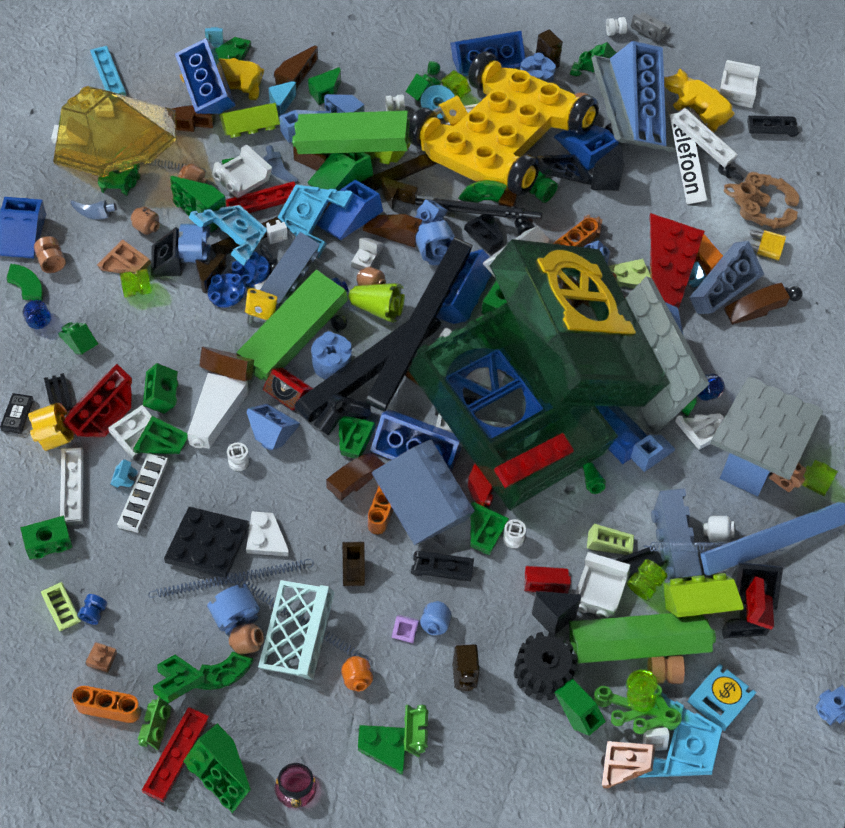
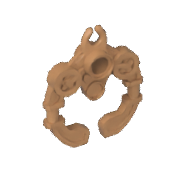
[724,172,799,229]

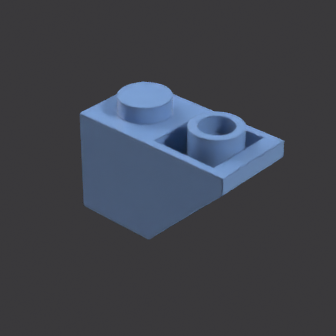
[324,94,364,113]
[630,434,675,472]

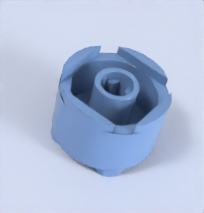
[520,53,556,83]
[416,220,455,265]
[178,224,211,263]
[311,331,352,379]
[207,584,260,635]

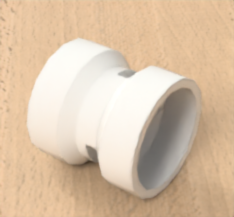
[606,17,627,36]
[385,94,405,111]
[227,442,249,471]
[503,519,526,548]

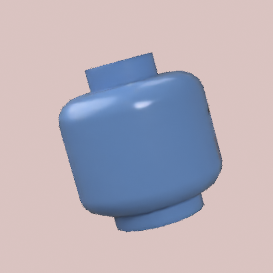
[420,601,452,635]

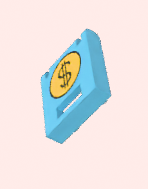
[687,664,757,731]

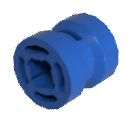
[77,594,108,625]

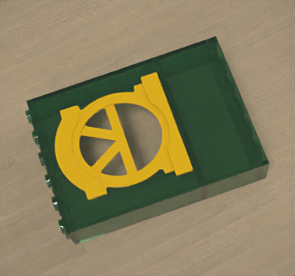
[490,239,670,407]

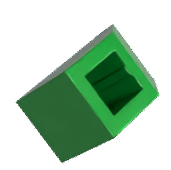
[578,42,617,72]
[308,67,341,105]
[405,73,442,102]
[58,322,98,355]
[554,679,606,736]

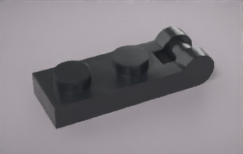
[747,115,799,137]
[411,551,474,582]

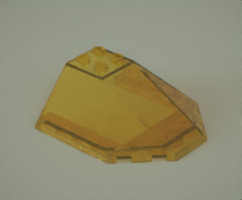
[53,86,177,177]

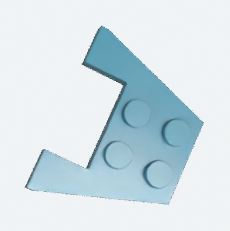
[278,185,354,258]
[189,205,267,266]
[638,692,722,778]

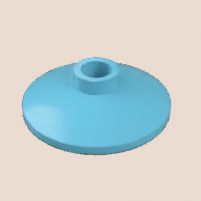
[421,85,455,119]

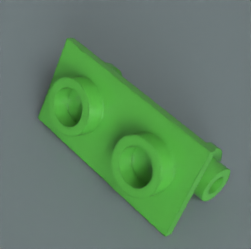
[137,697,172,750]
[404,705,429,757]

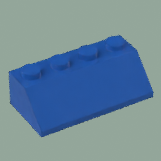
[450,31,525,77]
[175,38,236,114]
[436,249,492,324]
[569,385,648,464]
[370,409,465,471]

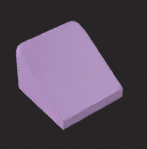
[391,615,420,643]

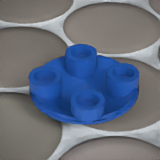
[231,251,270,287]
[208,273,246,308]

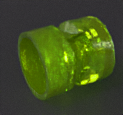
[120,269,152,298]
[627,559,668,601]
[627,669,657,712]

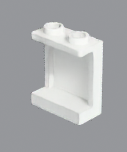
[719,60,761,108]
[212,145,272,198]
[575,552,630,619]

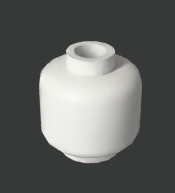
[703,516,735,543]

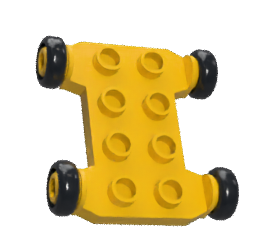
[408,51,599,195]

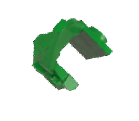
[98,145,141,196]

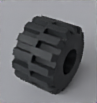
[514,632,577,700]

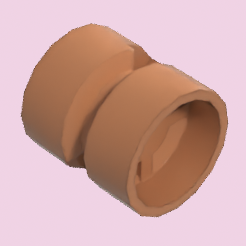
[34,236,66,273]
[647,655,685,684]

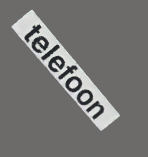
[670,110,707,204]

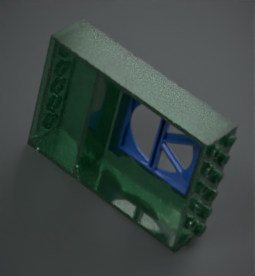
[409,301,618,511]

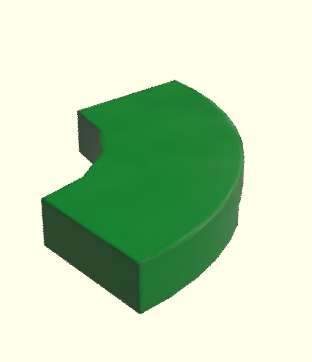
[458,180,507,203]
[6,263,43,301]
[195,651,254,690]

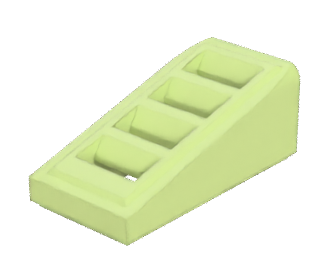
[587,524,634,555]
[41,582,81,632]

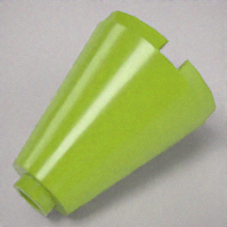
[348,283,405,323]

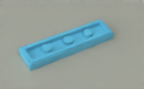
[90,46,127,101]

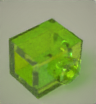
[441,70,472,100]
[802,460,838,497]

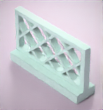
[258,580,335,680]

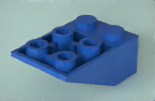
[554,125,618,170]
[317,180,383,240]
[0,197,46,258]

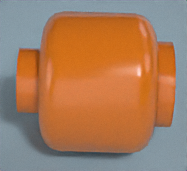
[341,656,373,692]

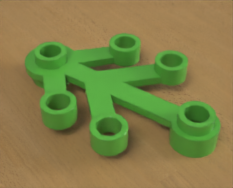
[594,677,682,734]

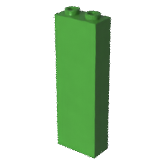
[292,110,410,154]
[236,270,348,381]
[569,613,716,663]

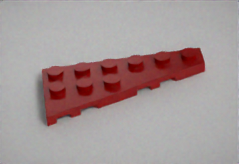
[649,213,705,309]

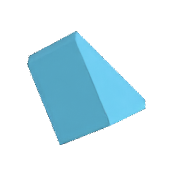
[269,81,296,118]

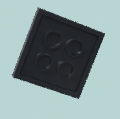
[164,506,250,578]

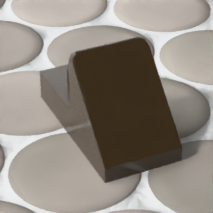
[382,177,418,209]
[195,252,227,293]
[342,542,365,586]

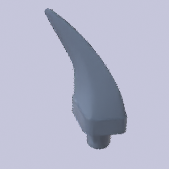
[263,145,298,182]
[70,200,117,219]

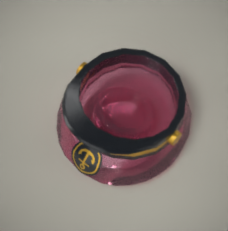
[275,763,317,808]

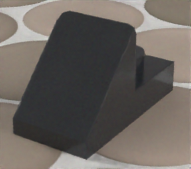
[722,604,770,639]

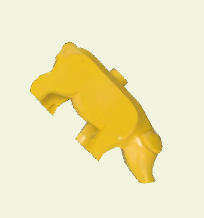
[179,58,264,100]
[664,68,735,133]

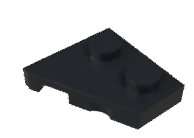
[464,215,504,252]

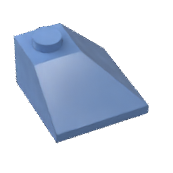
[246,404,300,450]

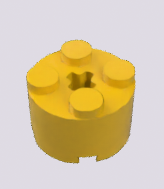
[28,403,74,451]

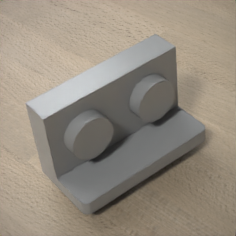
[631,12,671,42]

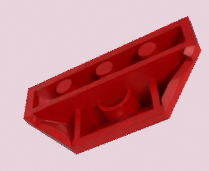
[62,364,132,438]

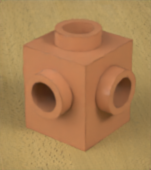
[769,462,806,492]

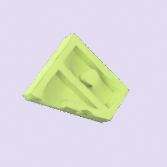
[606,259,651,289]

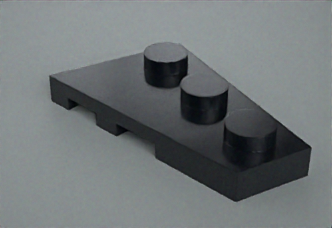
[536,154,592,185]

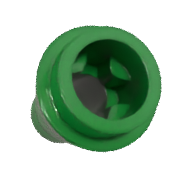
[582,463,606,494]

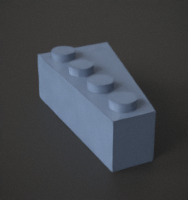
[260,232,320,310]
[689,241,764,314]
[651,488,702,581]

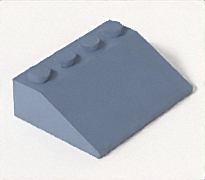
[372,440,474,546]

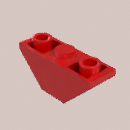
[467,451,507,507]

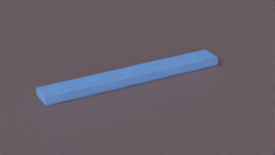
[701,502,845,575]

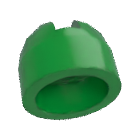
[427,61,441,75]
[569,61,583,77]

